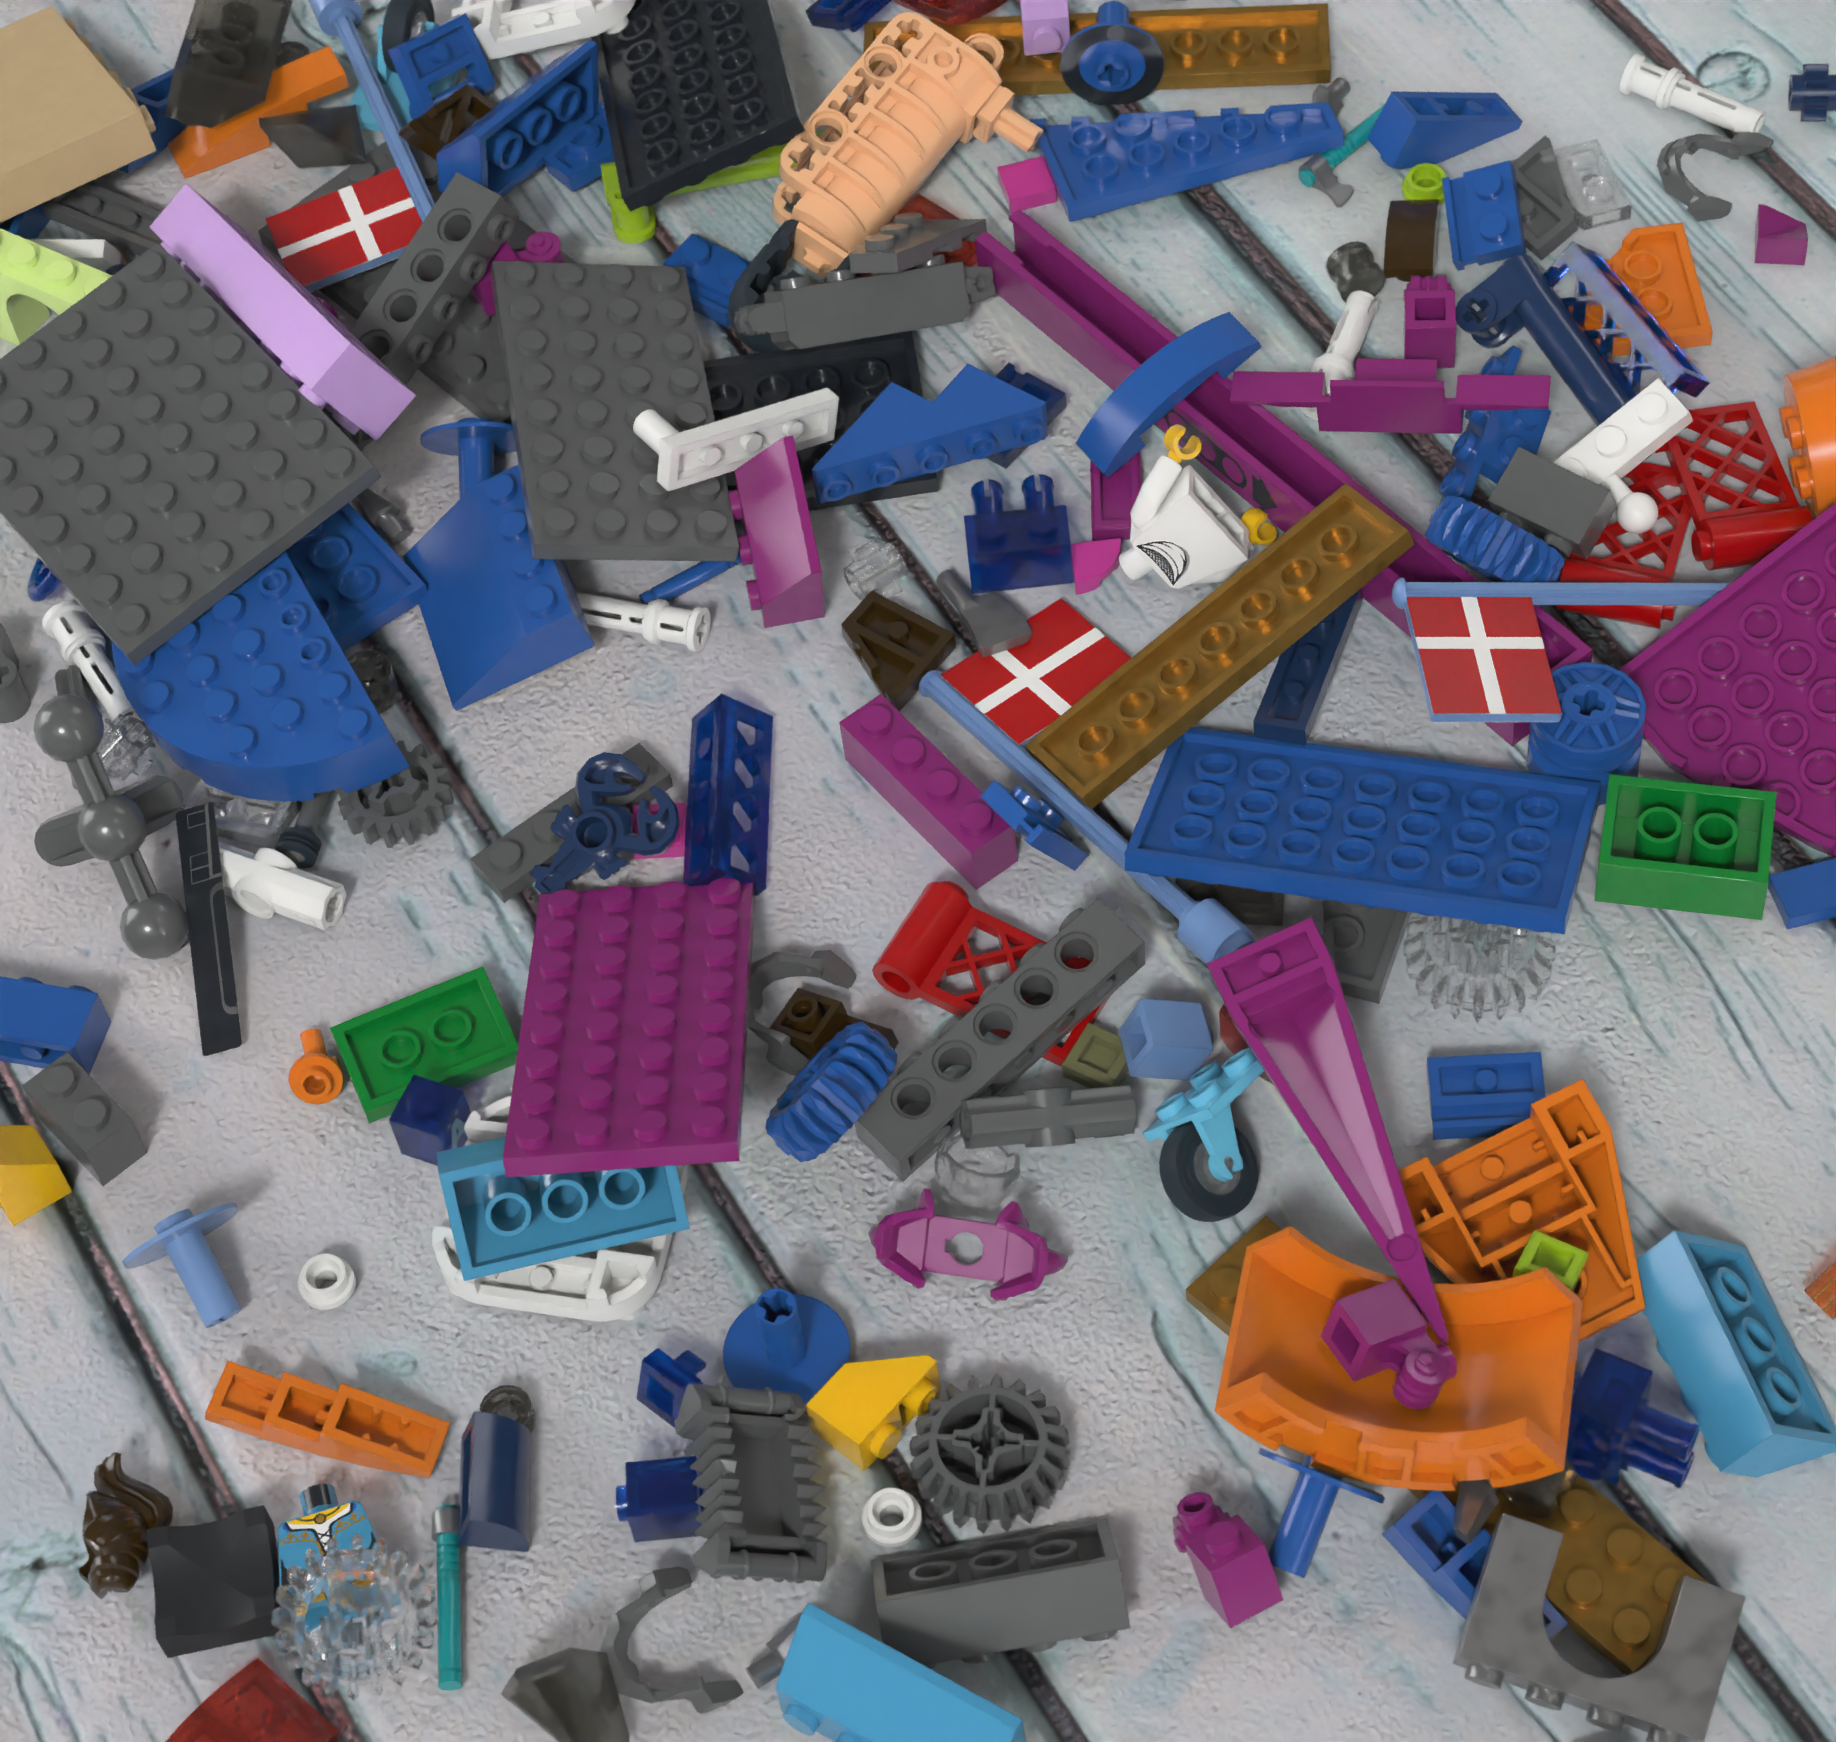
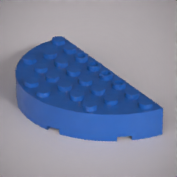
[112,550,410,802]

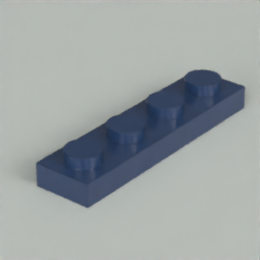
[1253,588,1363,745]

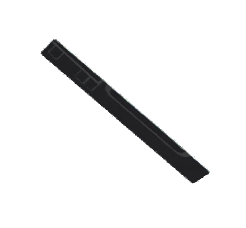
[175,802,242,1056]

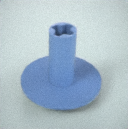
[123,1203,242,1328]

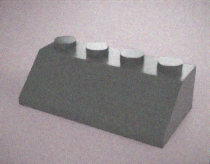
[870,1517,1131,1669]

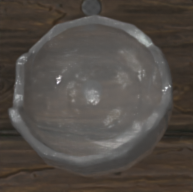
[935,1134,1021,1209]

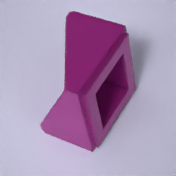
[1754,204,1808,265]

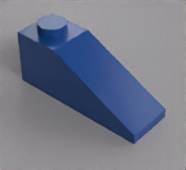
[1367,91,1523,170]

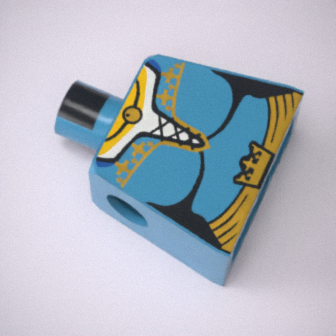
[278,1484,405,1637]

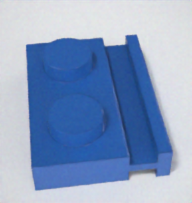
[1442,160,1527,271]
[663,233,770,328]
[980,780,1089,871]
[1426,1052,1546,1140]

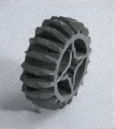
[909,1373,1071,1534]

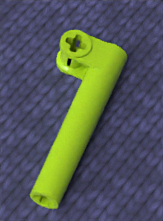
[600,130,824,244]

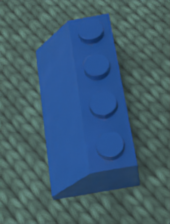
[436,40,599,197]

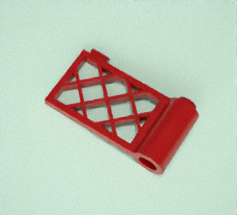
[1655,401,1813,571]
[1556,462,1707,629]
[872,881,1111,1067]

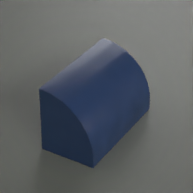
[457,1411,532,1552]

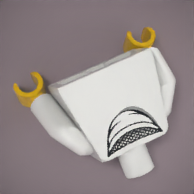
[1119,424,1277,589]

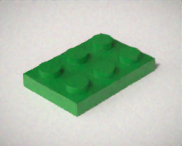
[330,966,518,1124]

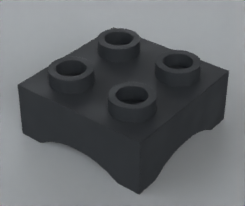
[146,1505,286,1658]

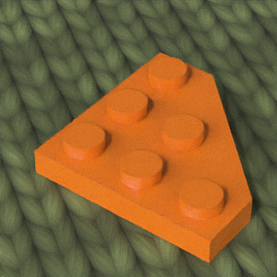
[1564,223,1713,358]

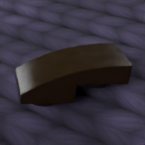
[1384,199,1440,282]
[770,988,899,1059]

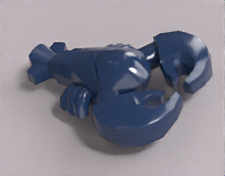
[530,752,680,894]

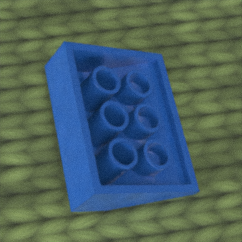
[403,465,595,711]

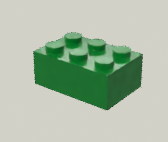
[1594,774,1777,920]

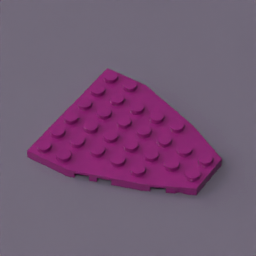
[1619,503,1836,858]

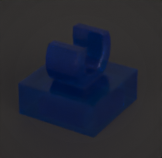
[636,1348,706,1428]

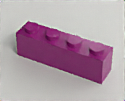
[839,694,1018,890]

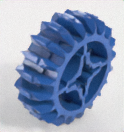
[1425,496,1565,583]
[765,1021,898,1163]

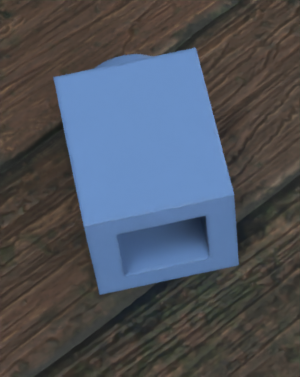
[1118,998,1214,1080]

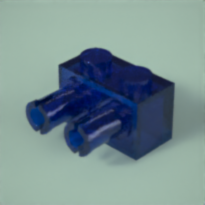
[964,474,1074,594]
[1565,1348,1700,1489]

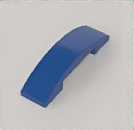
[1076,312,1262,478]

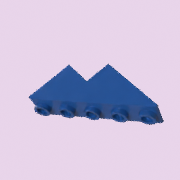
[811,364,1048,504]

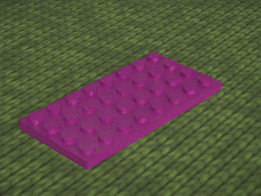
[502,878,755,1177]

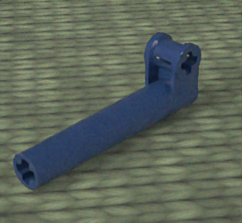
[1456,254,1652,462]

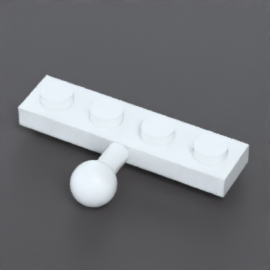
[1534,378,1693,540]

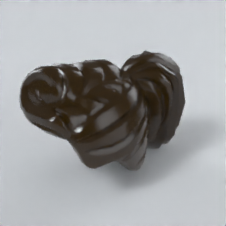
[78,1452,173,1599]

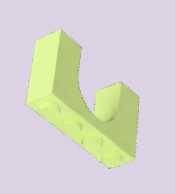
[0,228,112,345]

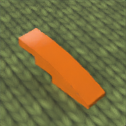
[168,46,349,179]
[205,1360,451,1479]

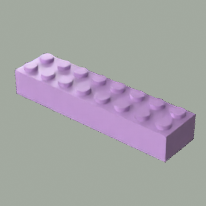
[149,183,416,441]

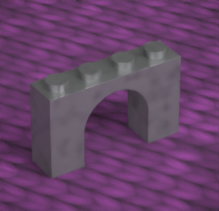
[1453,1513,1746,1742]

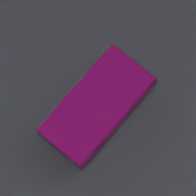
[1090,451,1142,541]

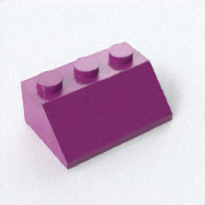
[728,435,825,628]

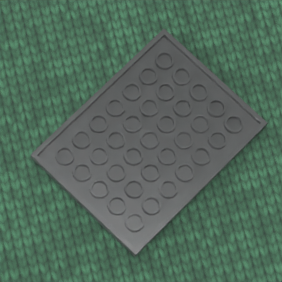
[0,243,381,666]

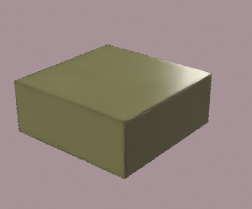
[1062,1023,1129,1089]

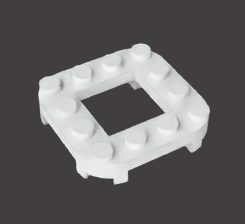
[452,0,635,63]
[432,1088,689,1322]

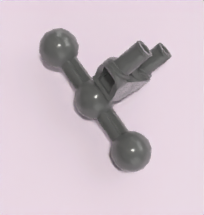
[34,694,188,960]

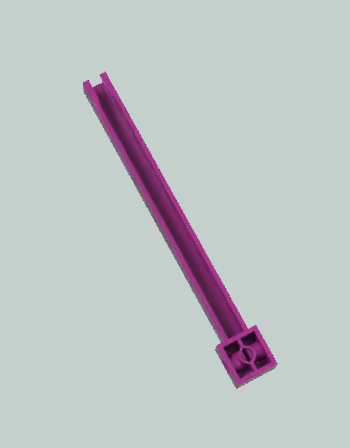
[975,209,1593,747]

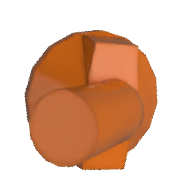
[288,1028,344,1105]

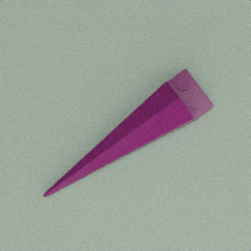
[1207,917,1449,1346]

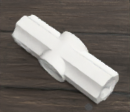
[219,841,347,930]

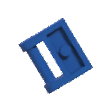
[388,13,495,120]

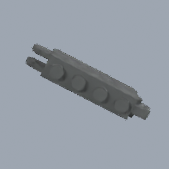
[733,254,996,350]

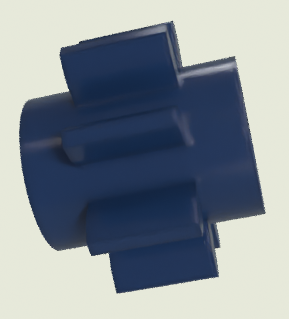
[1788,64,1836,122]

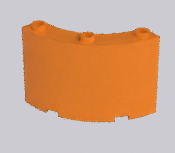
[1214,1226,1583,1491]

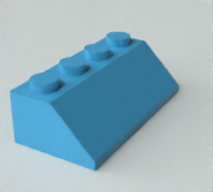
[436,1137,690,1281]
[1636,1230,1836,1478]
[775,1602,1026,1742]

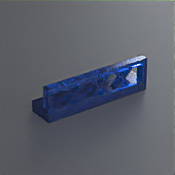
[1543,241,1710,400]
[683,693,773,896]

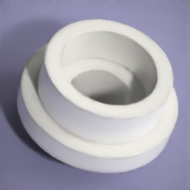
[298,1254,356,1310]
[862,1488,922,1547]

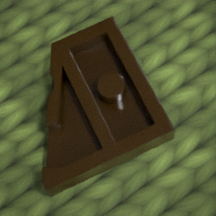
[399,84,497,161]
[841,590,956,712]

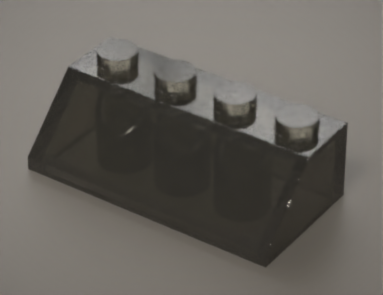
[165,0,292,128]

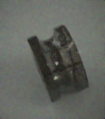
[480,1385,536,1433]

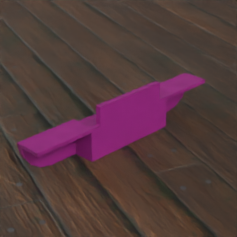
[1230,359,1551,434]

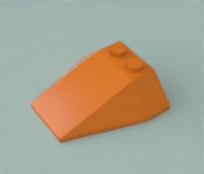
[1398,1079,1645,1343]

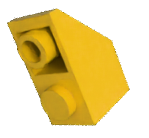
[0,1125,72,1226]
[806,1355,941,1472]

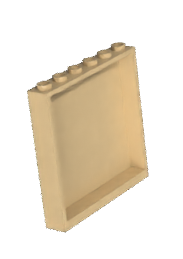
[0,6,157,223]

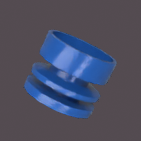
[1527,662,1646,806]

